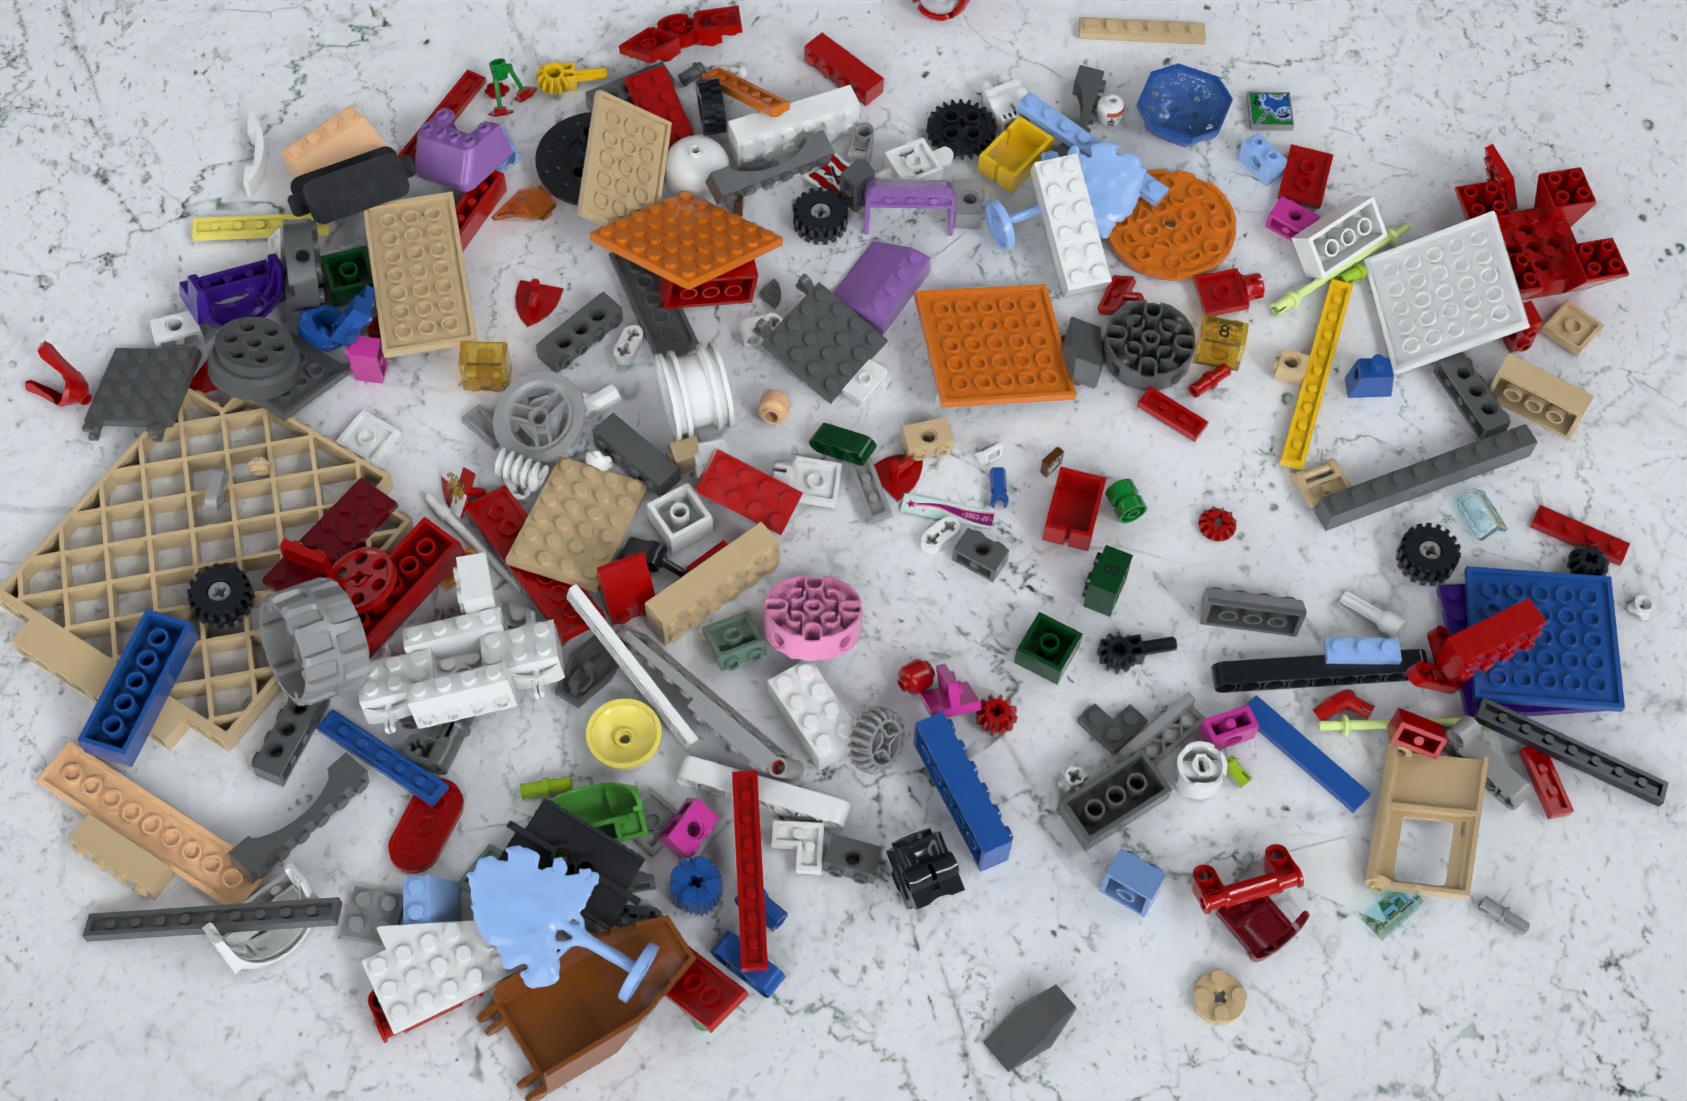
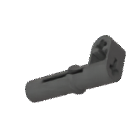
[403,716,475,775]

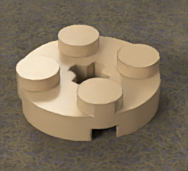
[1192,970,1247,1025]

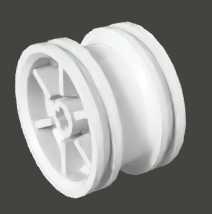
[655,341,735,441]

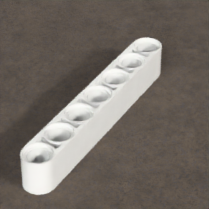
[676,756,851,831]

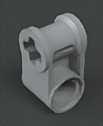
[847,122,874,164]

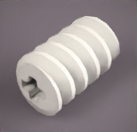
[495,447,549,492]

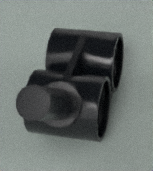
[618,537,686,578]

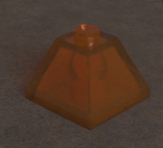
[491,185,557,222]

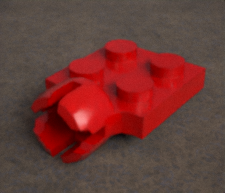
[1193,268,1265,318]

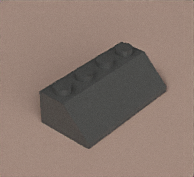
[1200,587,1307,637]

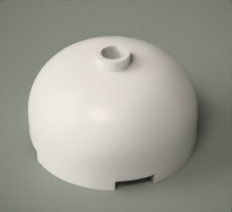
[664,135,729,199]

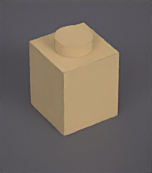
[666,436,699,474]

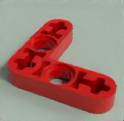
[1407,626,1464,694]

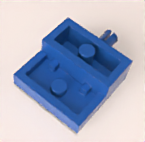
[330,284,375,347]

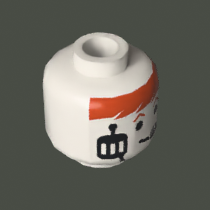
[1096,94,1125,127]

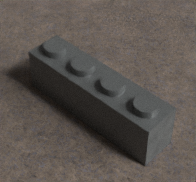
[593,413,681,497]

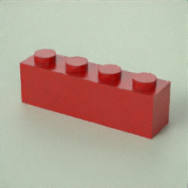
[804,32,884,106]

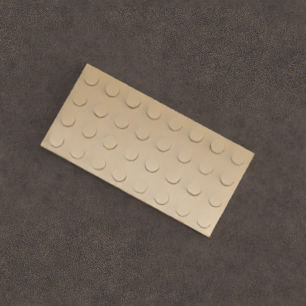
[363,191,478,358]

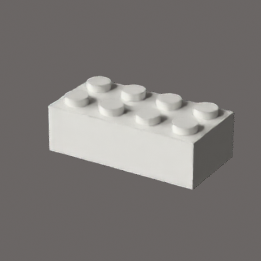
[1292,195,1388,279]
[767,660,855,771]

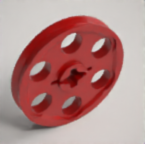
[326,547,397,614]

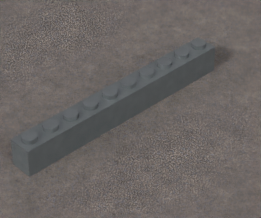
[1315,424,1538,531]

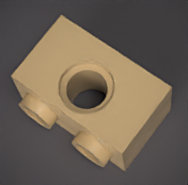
[899,417,954,461]

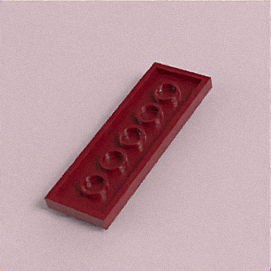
[262,477,398,592]

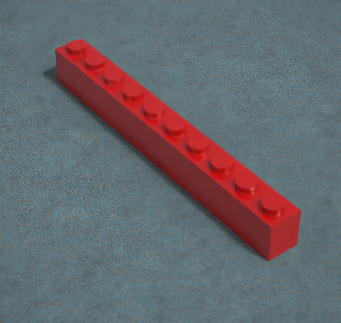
[367,170,507,339]

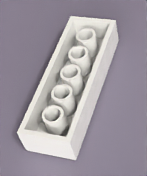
[728,85,860,168]
[1030,153,1112,297]

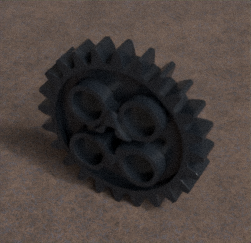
[926,99,997,160]

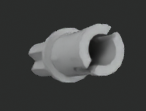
[1478,895,1530,935]

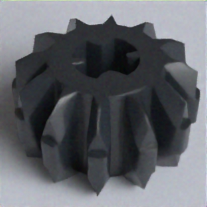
[1566,543,1610,576]

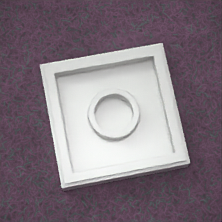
[335,409,401,467]

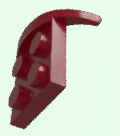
[1216,896,1310,962]

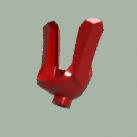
[25,341,92,407]

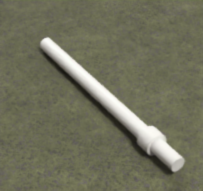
[425,494,524,593]

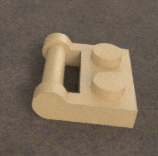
[1290,458,1352,509]

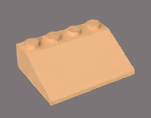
[281,105,387,178]

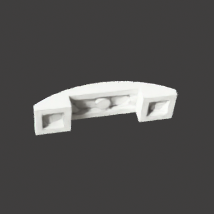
[243,113,268,197]

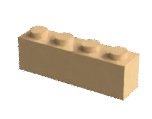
[68,814,175,900]

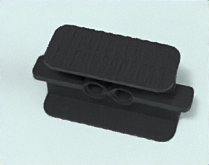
[288,146,416,224]
[498,798,646,930]

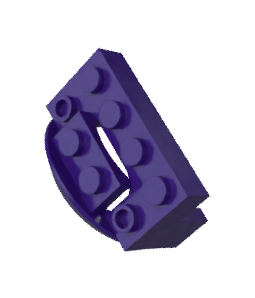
[179,253,286,329]

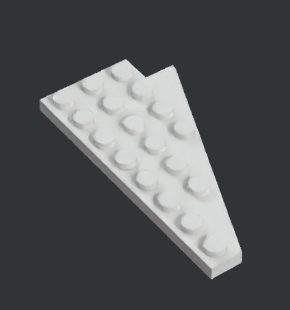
[361,918,588,1034]

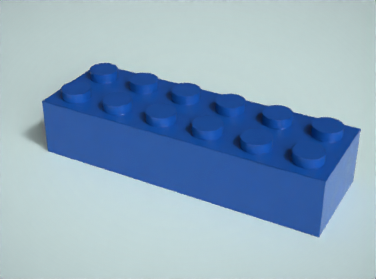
[78,609,199,767]
[913,712,1013,872]

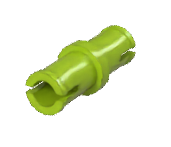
[520,776,573,800]

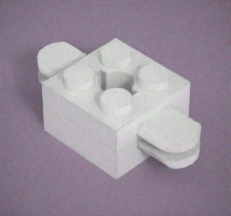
[875,138,953,180]

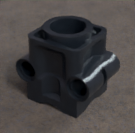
[886,828,965,910]

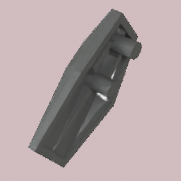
[1061,317,1104,389]
[555,635,630,708]
[983,984,1077,1073]

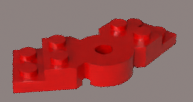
[619,5,743,64]

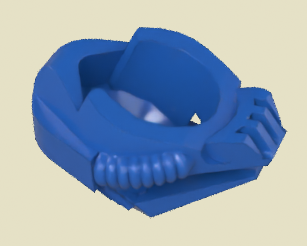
[298,304,343,352]

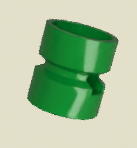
[1105,478,1147,523]

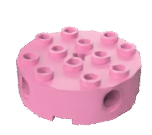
[764,575,863,661]

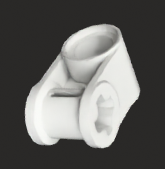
[738,313,783,348]

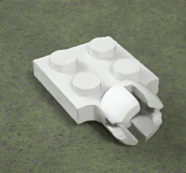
[772,456,842,508]

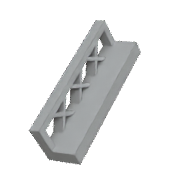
[1116,692,1207,766]

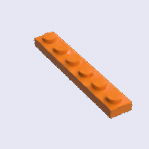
[701,67,790,117]

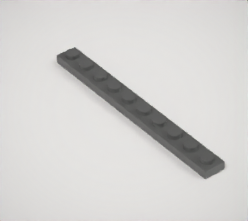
[82,897,342,942]

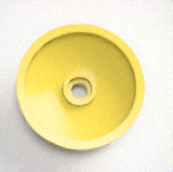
[586,699,662,770]

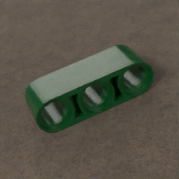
[809,423,877,466]

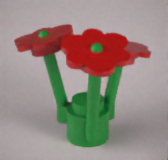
[484,58,537,117]

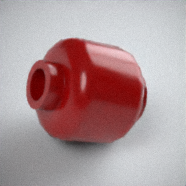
[897,659,935,695]

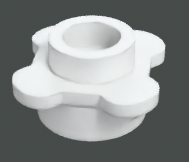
[1627,594,1656,620]

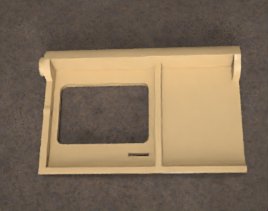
[1364,743,1489,900]

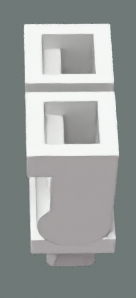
[980,74,1034,134]

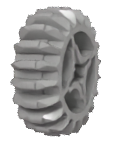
[847,706,905,775]

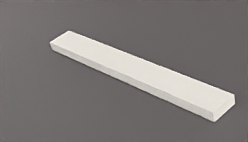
[566,584,698,751]

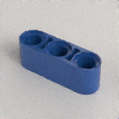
[710,931,786,998]

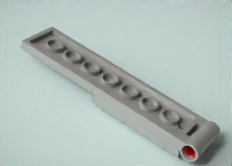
[622,630,804,780]

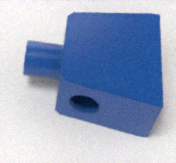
[1345,354,1394,398]

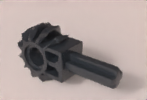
[1097,631,1177,675]

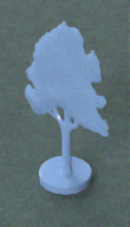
[984,141,1147,251]
[467,845,660,1003]

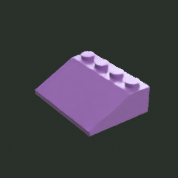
[833,241,931,335]

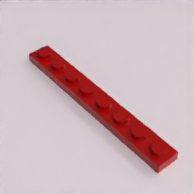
[732,770,768,972]

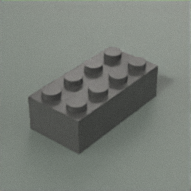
[1056,749,1172,851]

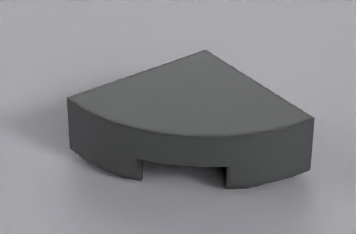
[759,279,781,309]

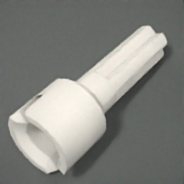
[1340,591,1408,638]

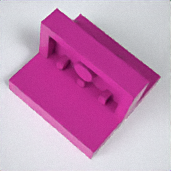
[920,663,981,718]

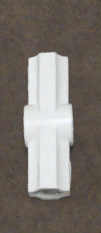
[559,382,621,434]

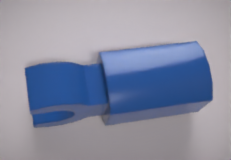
[990,467,1009,508]

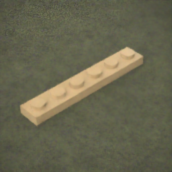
[1079,17,1206,45]

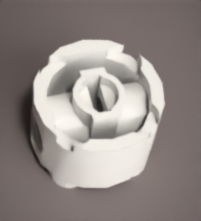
[1173,741,1228,800]

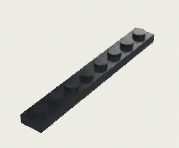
[1474,697,1669,807]

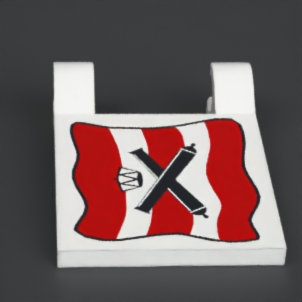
[796,152,850,194]

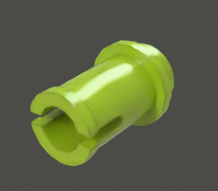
[1337,264,1368,284]
[1226,755,1252,788]

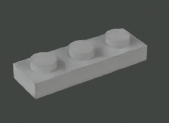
[848,456,893,525]

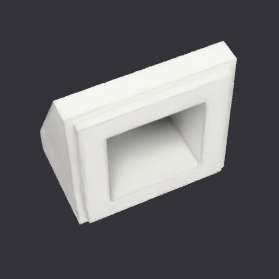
[974,441,1004,466]

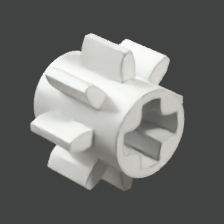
[1058,764,1089,796]

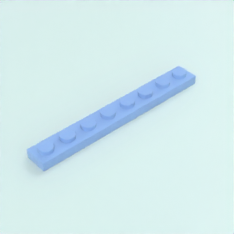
[1015,92,1169,207]

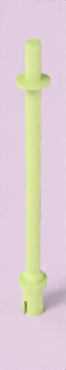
[1270,222,1411,316]
[1318,714,1493,736]

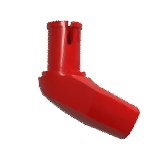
[1313,689,1375,721]

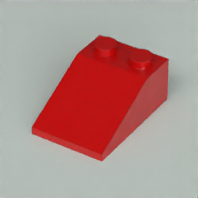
[597,551,656,626]

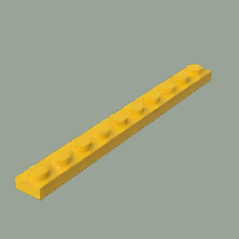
[1279,279,1353,471]

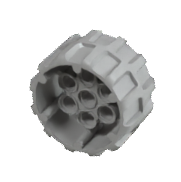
[258,577,370,706]

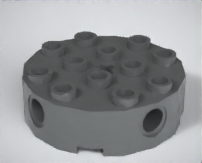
[283,218,325,311]
[1102,300,1196,391]

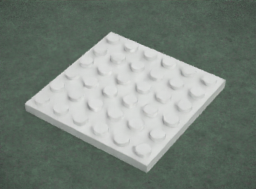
[1364,211,1530,375]

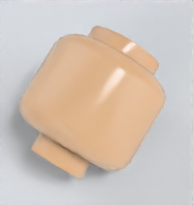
[758,390,790,424]

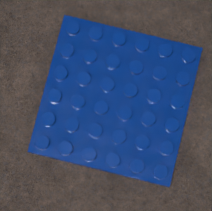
[1464,566,1625,712]

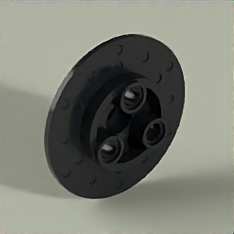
[535,112,592,206]

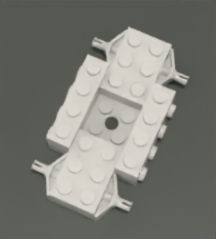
[359,606,565,734]

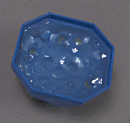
[1136,63,1233,148]

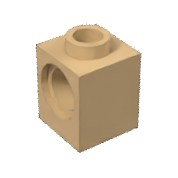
[1272,348,1310,386]

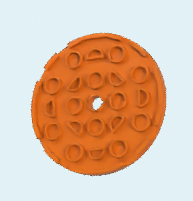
[1106,169,1236,281]

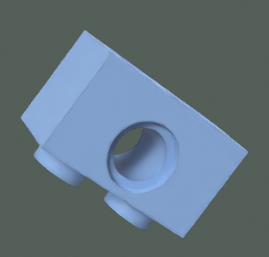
[1238,132,1287,186]

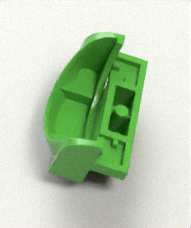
[535,782,649,858]

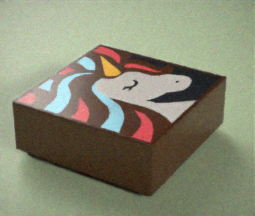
[1040,447,1064,478]

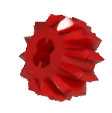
[975,694,1018,737]

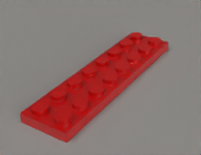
[464,485,606,643]

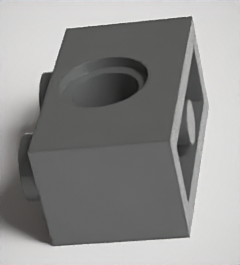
[840,158,875,213]
[952,528,1009,582]
[824,834,882,884]

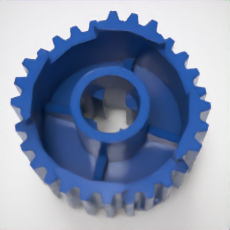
[670,856,722,917]

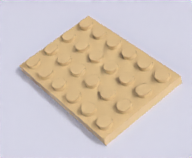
[576,90,672,226]
[506,456,648,593]

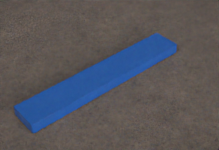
[1245,695,1371,814]
[316,709,449,807]

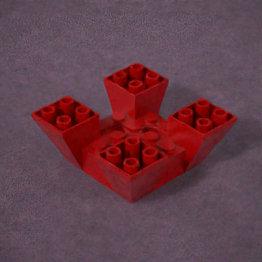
[1454,167,1629,300]

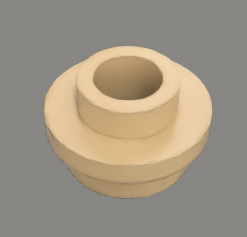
[247,457,271,476]

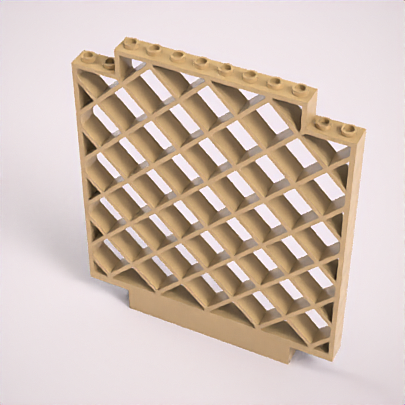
[0,388,413,753]

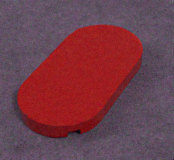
[388,778,464,874]

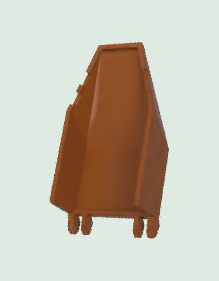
[477,915,696,1101]

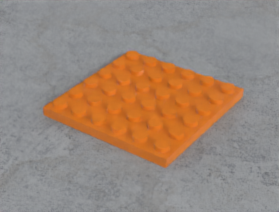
[590,191,783,290]
[914,284,1077,408]

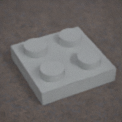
[340,886,403,946]

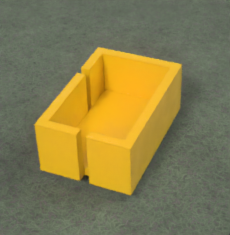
[978,116,1054,194]

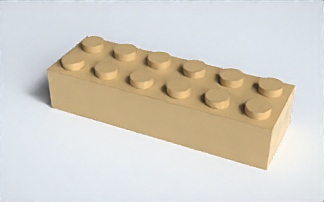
[645,522,779,646]

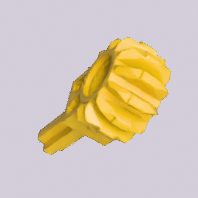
[536,59,608,96]

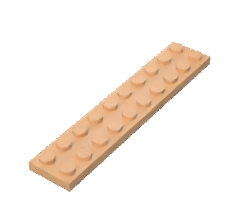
[36,741,271,905]

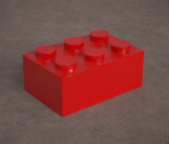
[1042,466,1107,551]

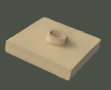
[1540,300,1605,357]

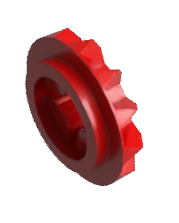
[1198,506,1237,542]

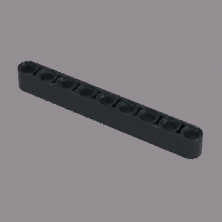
[1211,649,1428,693]

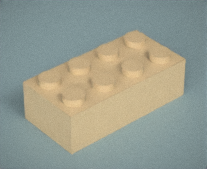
[1489,353,1594,440]

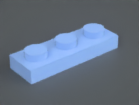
[1323,637,1402,664]

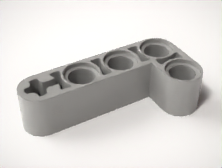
[1442,715,1532,810]

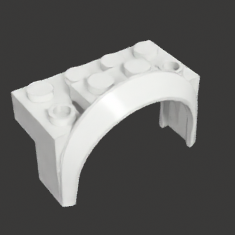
[202,862,318,974]

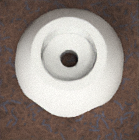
[585,449,613,471]

